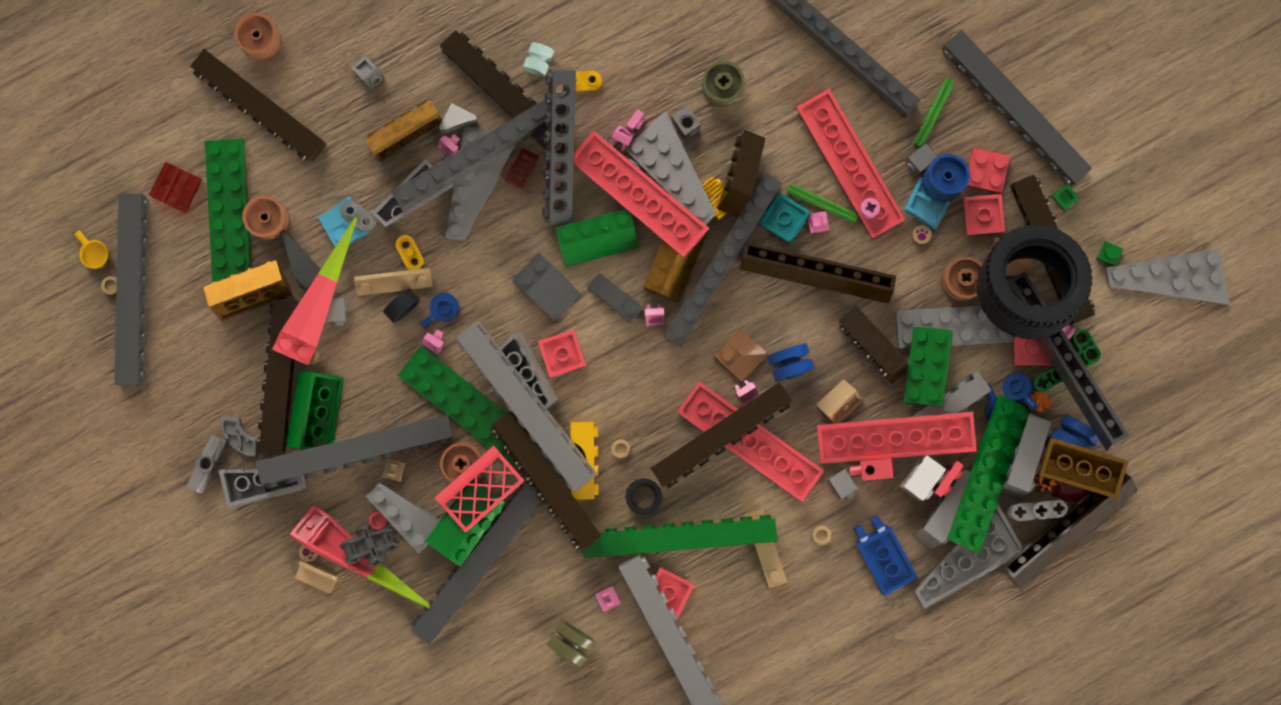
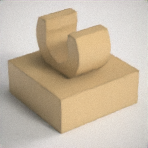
[382,459,407,482]

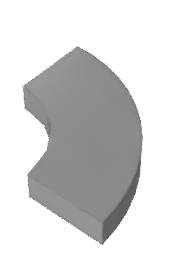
[220,417,258,458]

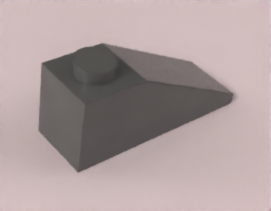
[282,231,321,289]
[587,273,644,324]

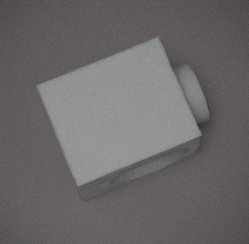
[672,106,701,139]
[906,144,937,175]
[326,298,349,327]
[827,469,858,500]

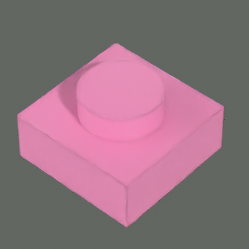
[627,109,645,132]

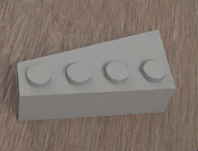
[371,159,453,228]
[499,330,558,410]
[910,371,991,417]
[1001,414,1052,500]
[219,469,307,508]
[912,469,971,549]
[366,483,440,553]

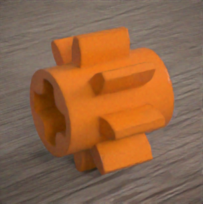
[1030,391,1052,414]
[1034,470,1057,492]

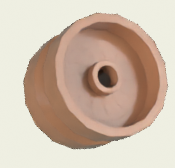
[234,12,281,60]
[243,196,290,241]
[941,257,982,301]
[440,443,483,482]

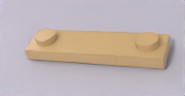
[354,268,433,296]
[744,509,787,588]

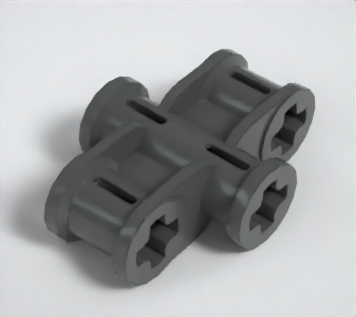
[340,524,399,567]

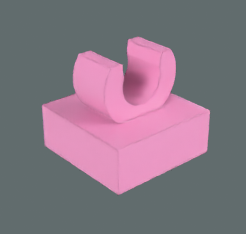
[612,125,636,151]
[437,134,460,157]
[807,211,829,234]
[645,304,665,326]
[422,329,444,355]
[735,380,759,406]
[595,586,621,612]

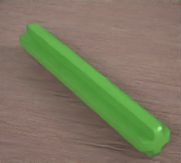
[913,78,954,148]
[787,184,858,224]

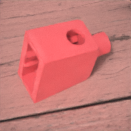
[850,458,894,481]

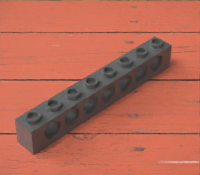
[542,68,576,225]

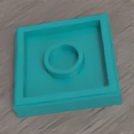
[758,193,811,245]

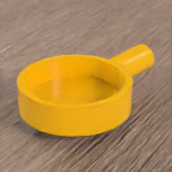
[74,230,110,269]

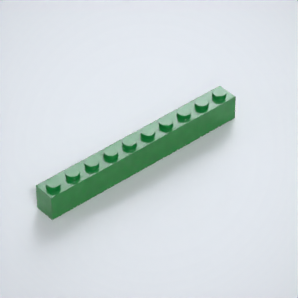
[583,515,778,558]

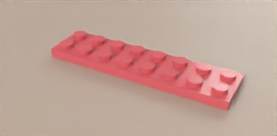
[796,89,906,239]
[574,130,709,258]
[676,381,824,502]
[817,412,977,464]

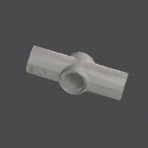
[186,434,228,494]

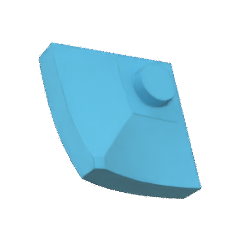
[903,177,951,232]
[318,196,370,247]

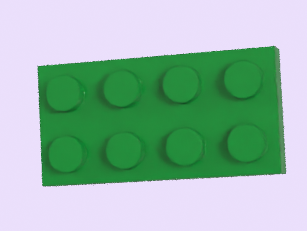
[904,327,953,407]

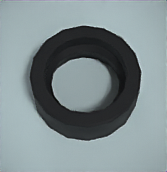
[383,288,420,323]
[625,478,662,515]

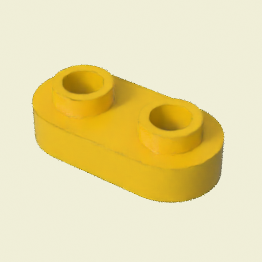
[575,71,602,92]
[396,235,424,270]

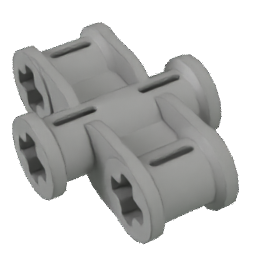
[1008,500,1068,521]

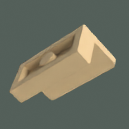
[816,380,864,423]
[295,560,339,594]

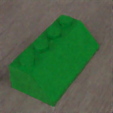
[555,209,639,267]
[286,371,344,450]
[425,480,506,567]

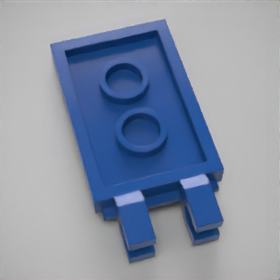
[853,515,918,596]

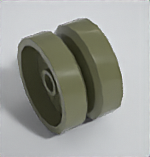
[702,60,745,107]
[547,621,597,667]

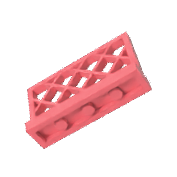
[434,445,524,533]

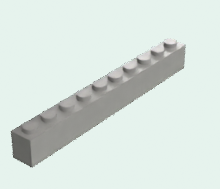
[456,321,597,492]
[619,554,723,705]

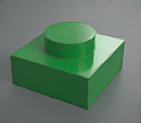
[1052,184,1079,211]
[1096,241,1123,266]

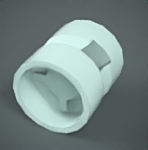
[522,42,554,77]

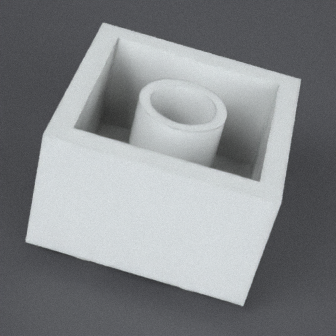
[899,455,946,501]

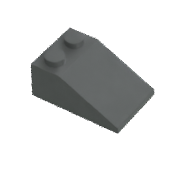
[512,252,581,321]

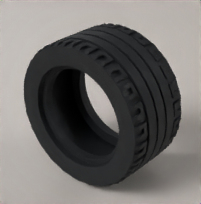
[976,225,1093,340]

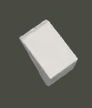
[439,103,478,134]

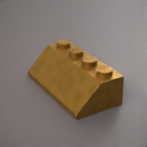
[365,100,443,162]
[644,232,707,303]
[203,260,293,321]
[1039,438,1128,499]

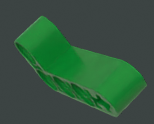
[1031,329,1101,392]

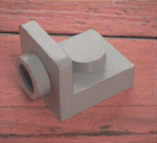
[351,55,385,90]

